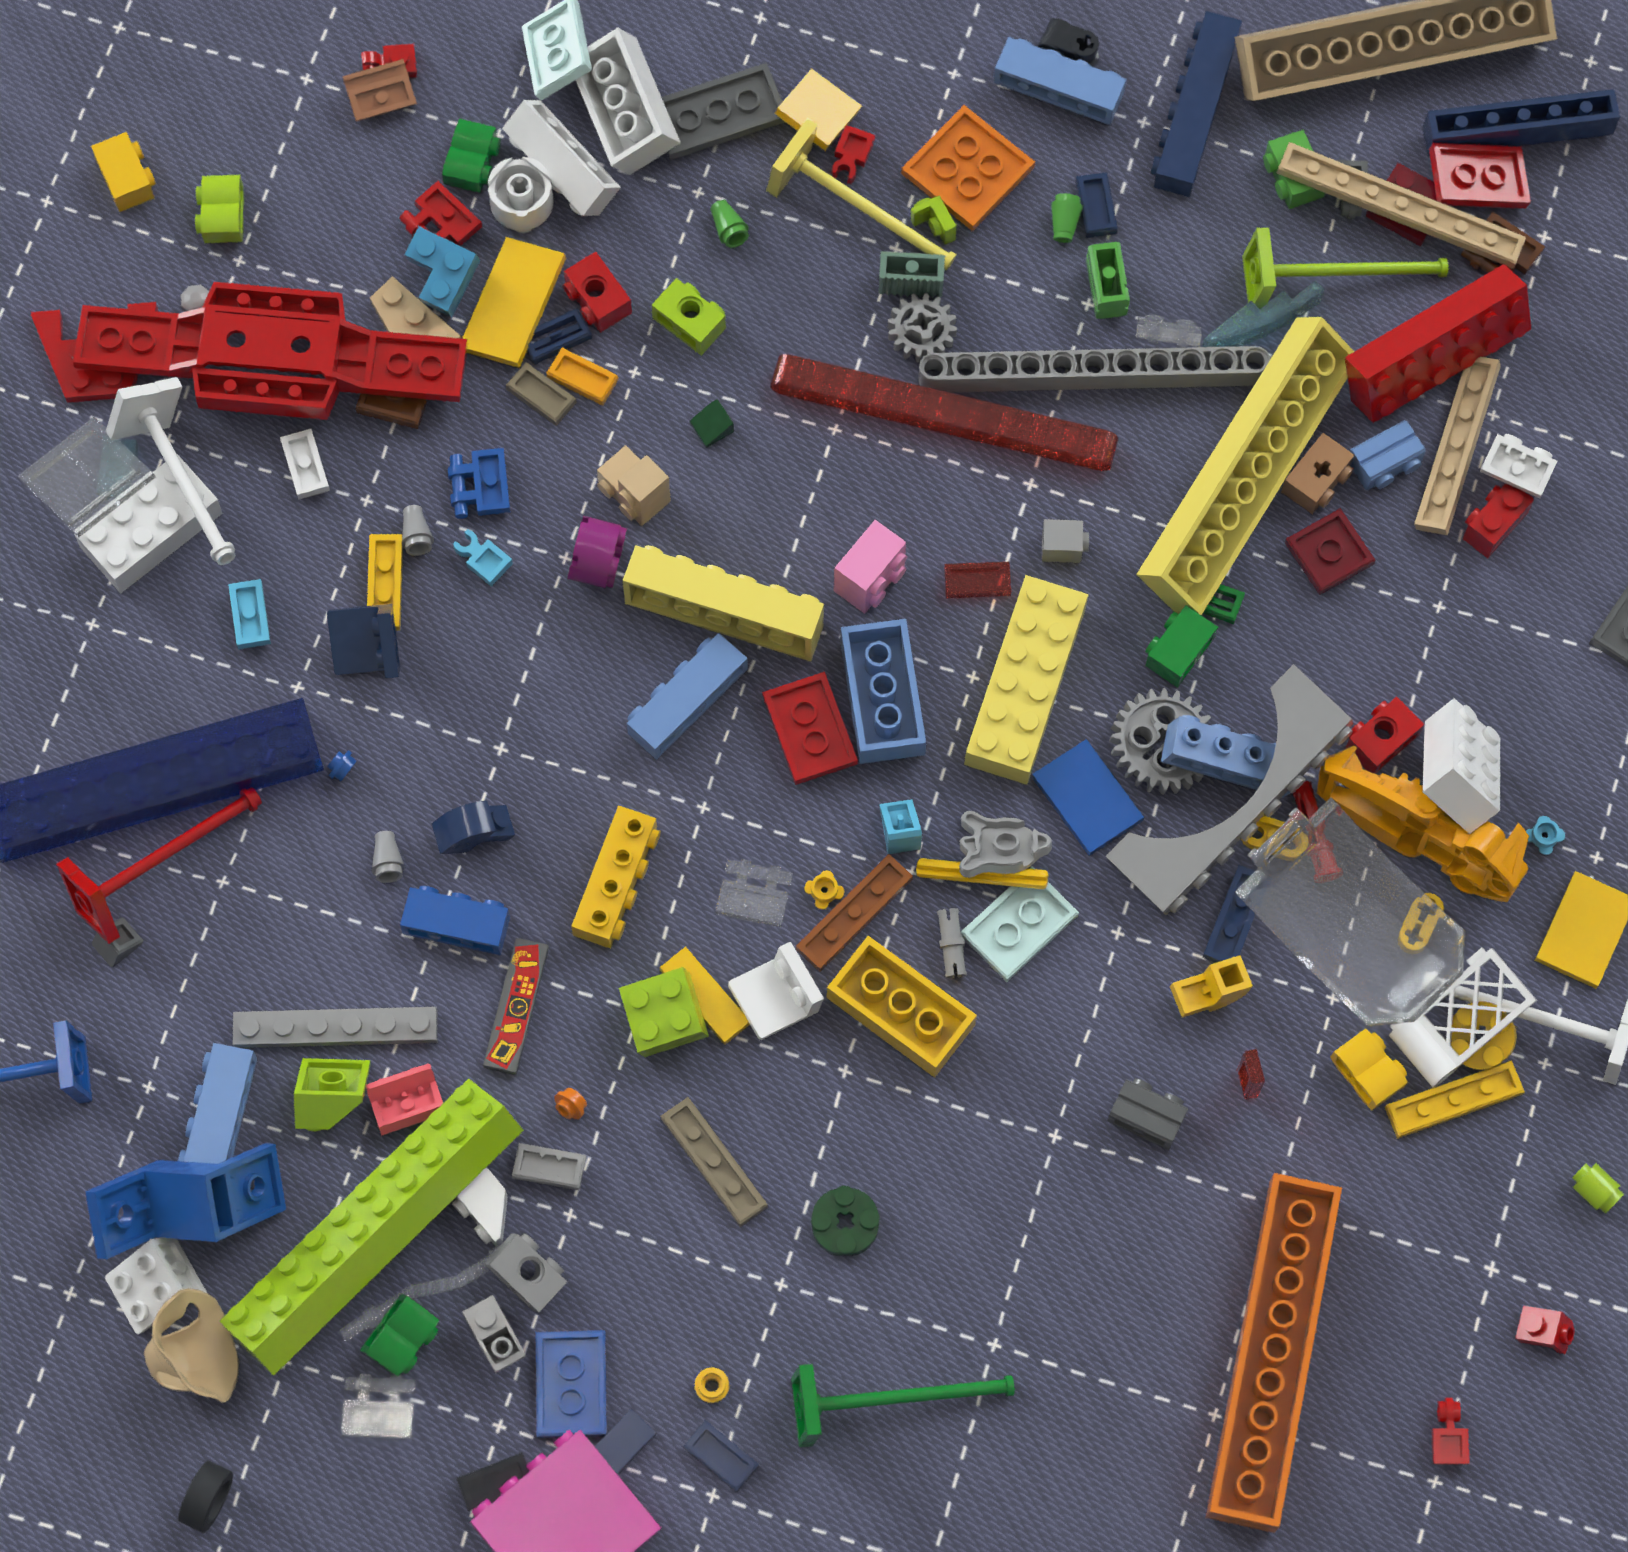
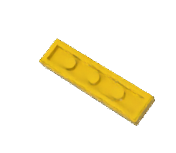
[1384,1061,1525,1139]

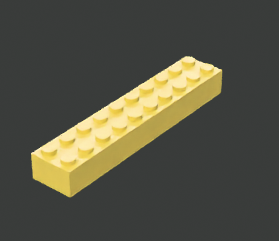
[1136,317,1354,615]

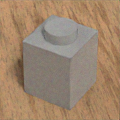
[1042,519,1089,563]

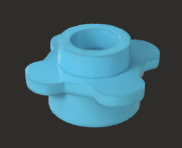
[1526,816,1565,855]

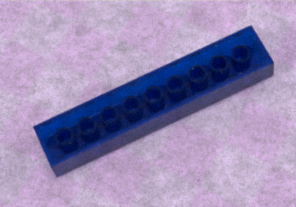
[0,698,324,863]

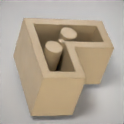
[597,445,671,526]

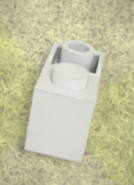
[452,1167,508,1248]

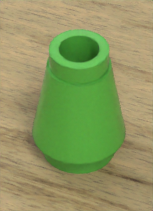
[1051,193,1083,243]
[710,200,749,248]

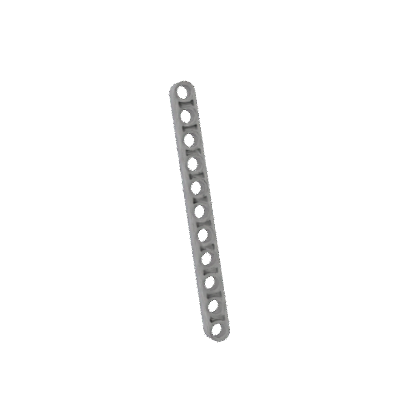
[918,346,1270,393]

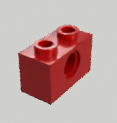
[563,252,632,333]
[1345,696,1425,774]

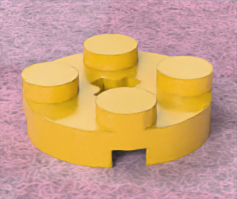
[1451,1001,1517,1070]

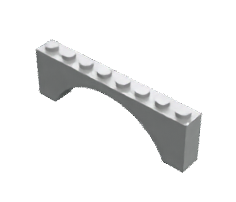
[1106,664,1353,915]

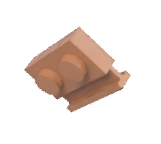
[343,59,417,122]

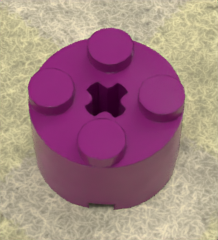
[567,516,627,589]

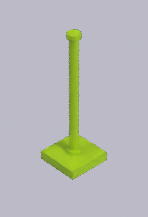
[1242,228,1448,314]

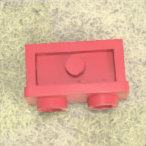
[366,1064,443,1136]

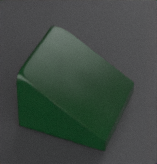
[690,399,734,448]

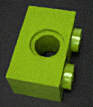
[652,278,726,355]

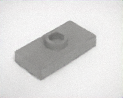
[512,1143,586,1191]

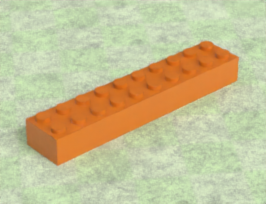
[1206,1173,1342,1533]

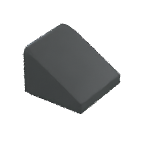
[92,917,144,967]

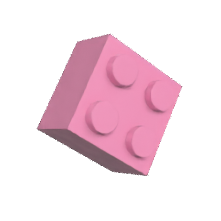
[834,520,907,614]

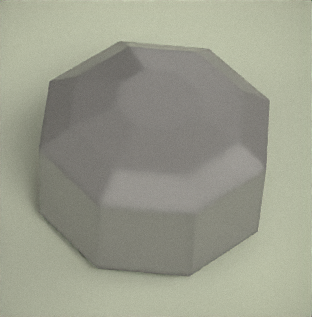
[181,285,209,312]

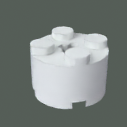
[488,157,554,233]

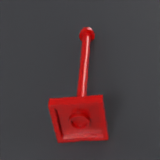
[56,787,262,944]

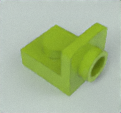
[911,195,957,245]

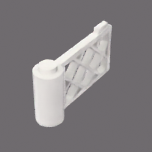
[1389,948,1537,1088]

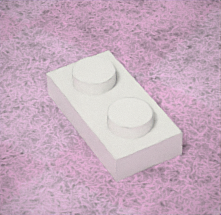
[280,429,330,499]

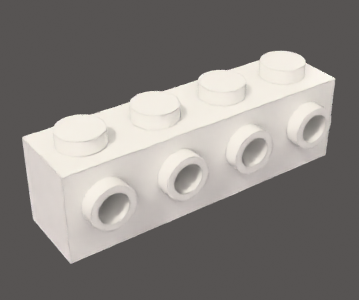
[502,100,621,216]

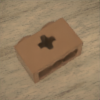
[1281,433,1354,514]

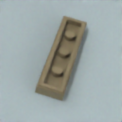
[660,1097,768,1227]

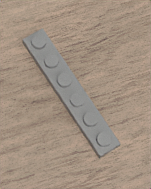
[233,1007,438,1048]

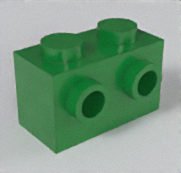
[1145,605,1218,688]

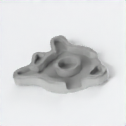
[959,811,1052,878]

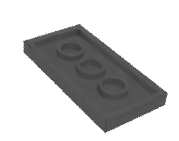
[661,63,785,160]

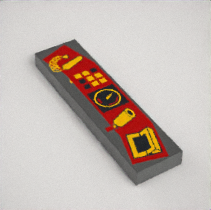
[483,938,549,1075]

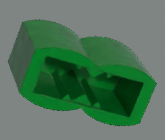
[442,119,501,193]
[360,1294,439,1377]

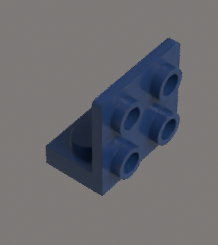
[327,603,400,678]

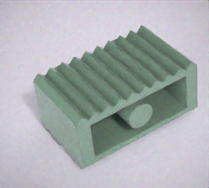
[879,251,945,298]

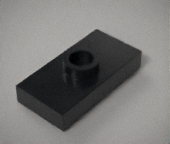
[456,1452,530,1511]

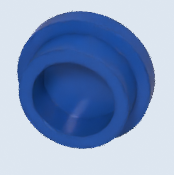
[327,750,357,781]

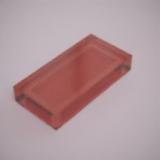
[944,562,1011,598]
[1237,1049,1265,1100]

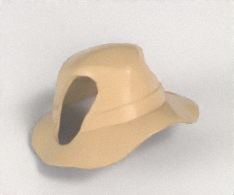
[144,1288,239,1402]

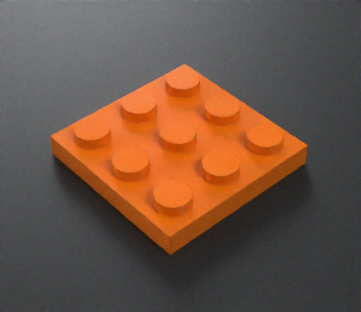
[901,105,1035,231]

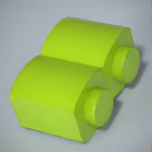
[195,175,244,243]

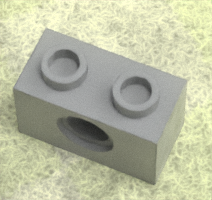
[484,1233,567,1312]

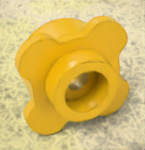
[804,871,844,910]

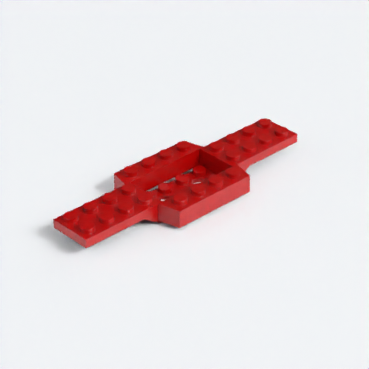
[73,282,468,420]

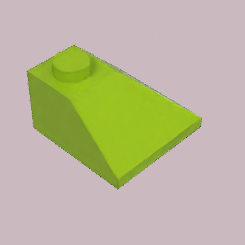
[294,1058,370,1131]

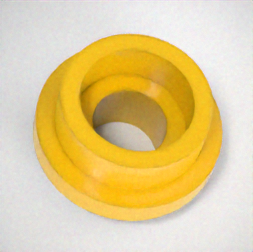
[694,1368,729,1403]

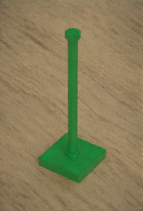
[791,1364,1015,1447]

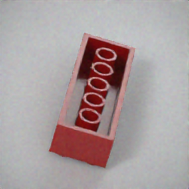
[1344,264,1532,423]

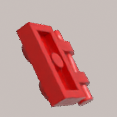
[399,181,482,246]

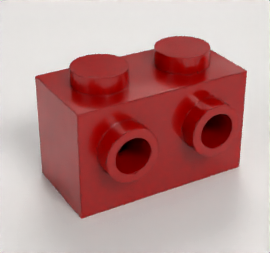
[1463,483,1535,559]

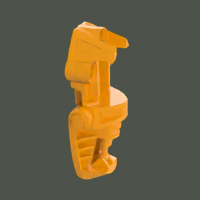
[1317,746,1529,902]

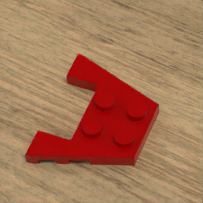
[31,302,158,403]

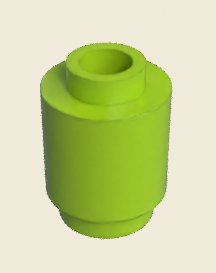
[1572,1163,1624,1214]

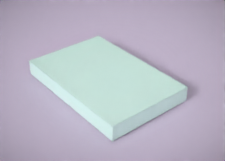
[522,0,592,101]
[961,866,1079,982]

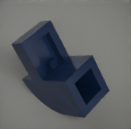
[431,801,515,854]

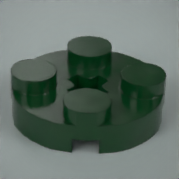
[811,1185,880,1256]

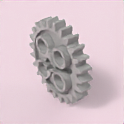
[1109,688,1211,795]

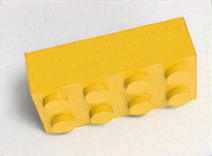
[827,936,977,1078]

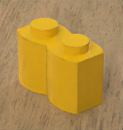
[1330,1028,1408,1111]

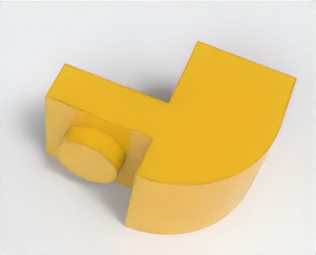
[1170,955,1253,1018]

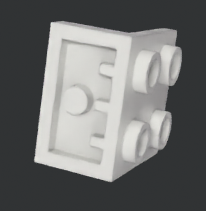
[1480,434,1557,498]
[728,942,824,1040]
[105,1238,208,1334]

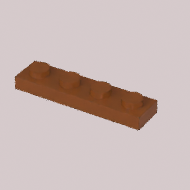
[796,854,913,972]

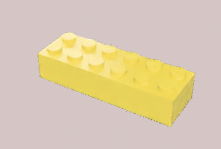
[623,545,824,662]
[964,575,1088,785]

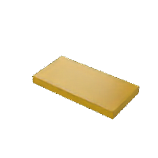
[462,237,566,368]

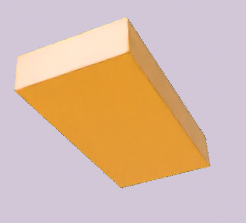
[546,348,618,406]

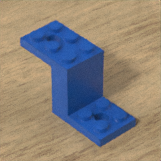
[85,1143,286,1259]

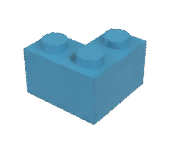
[405,226,480,317]

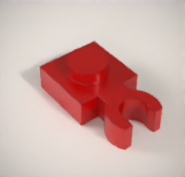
[832,125,875,184]

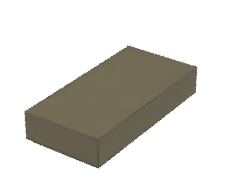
[506,362,576,426]

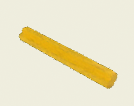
[916,858,1048,889]

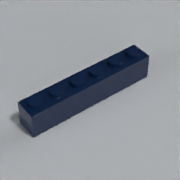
[1150,11,1242,197]
[1422,89,1620,156]

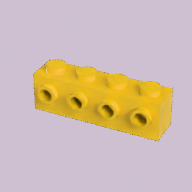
[571,805,660,949]

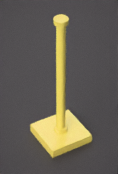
[766,118,957,270]

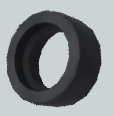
[178,1461,233,1533]

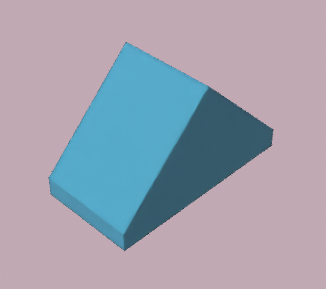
[880,799,922,854]

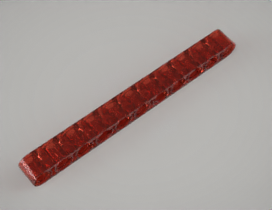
[770,354,1119,471]

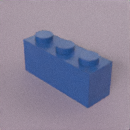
[400,886,510,955]

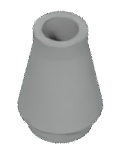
[402,505,434,556]
[372,831,405,883]

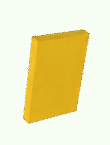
[1534,871,1628,989]

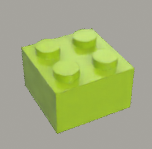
[619,967,709,1057]

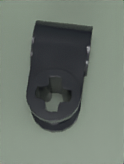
[1037,18,1099,67]

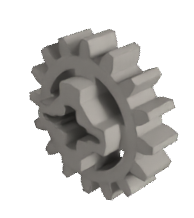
[887,293,957,363]

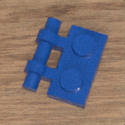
[447,448,510,519]

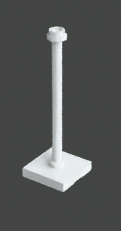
[106,377,236,565]
[1422,972,1628,1085]

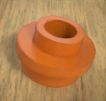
[554,1088,587,1119]

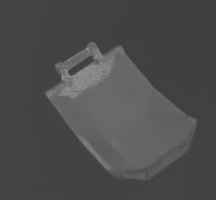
[1235,798,1465,1026]

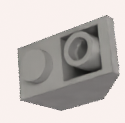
[462,1295,526,1373]

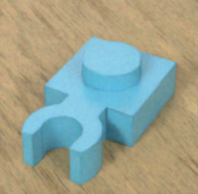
[453,529,513,586]

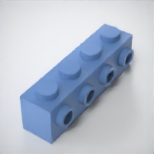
[993,37,1126,125]
[627,633,748,760]
[1161,715,1291,798]
[178,1043,257,1164]

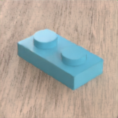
[228,579,271,649]

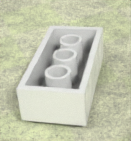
[576,27,680,175]
[74,454,223,593]
[1423,698,1500,834]

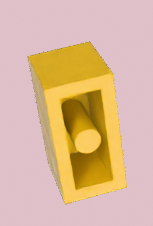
[91,132,156,212]

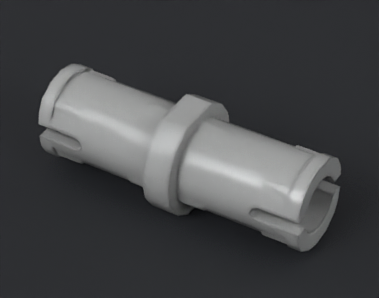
[937,908,967,978]

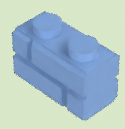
[1350,420,1426,491]

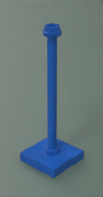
[0,1020,92,1104]

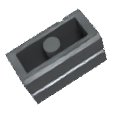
[1107,1079,1188,1150]

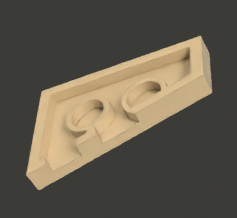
[370,276,461,338]

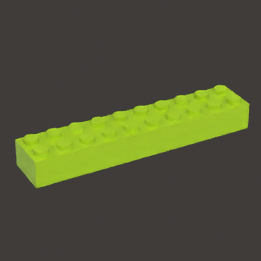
[219,1079,524,1376]

